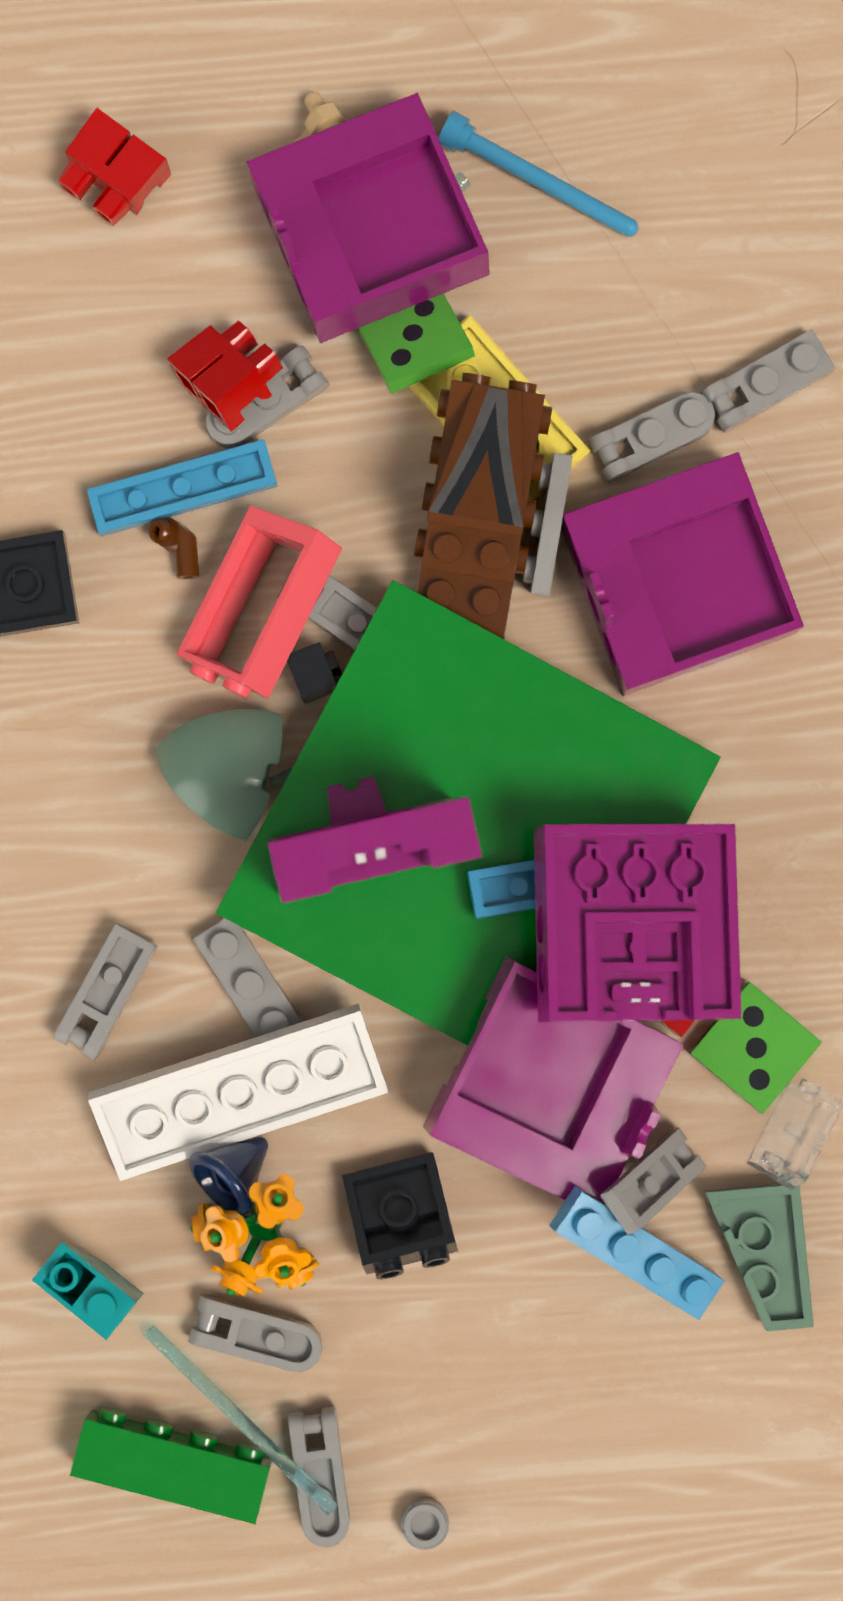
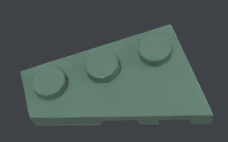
[703,1182,814,1331]

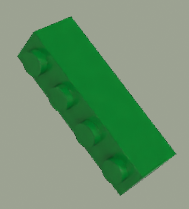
[70,1406,273,1524]

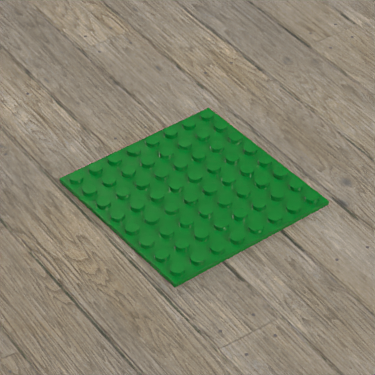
[216,580,721,1046]

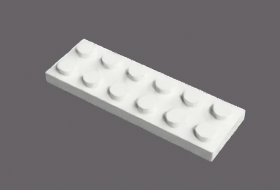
[88,1003,388,1181]

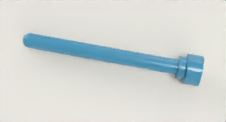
[438,110,638,237]

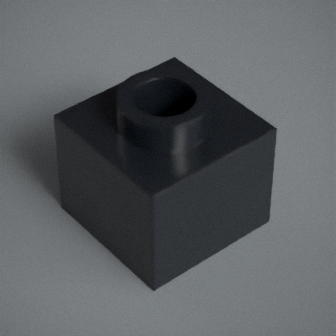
[287,642,342,704]

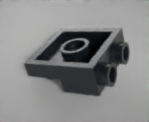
[342,1152,458,1280]

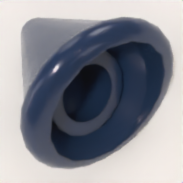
[189,1137,268,1216]

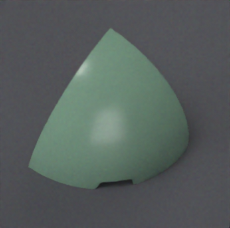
[155,709,282,841]

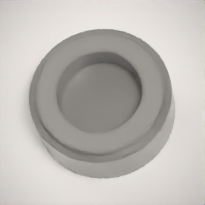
[401,1497,449,1550]

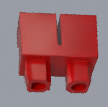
[58,107,171,226]
[167,320,283,432]

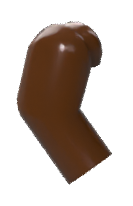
[148,517,199,579]

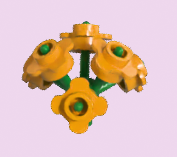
[190,1174,319,1297]

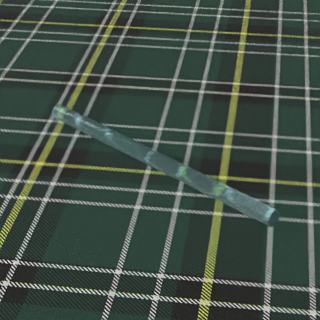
[144,1325,338,1516]

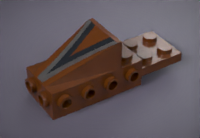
[414,373,552,639]

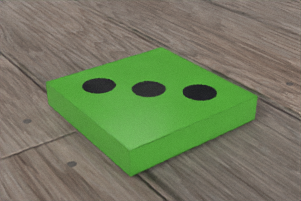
[357,293,475,394]
[689,982,822,1114]

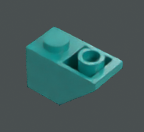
[32,1241,143,1340]

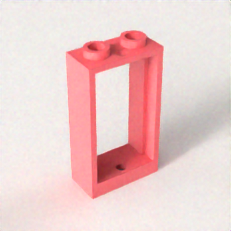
[176,505,343,699]

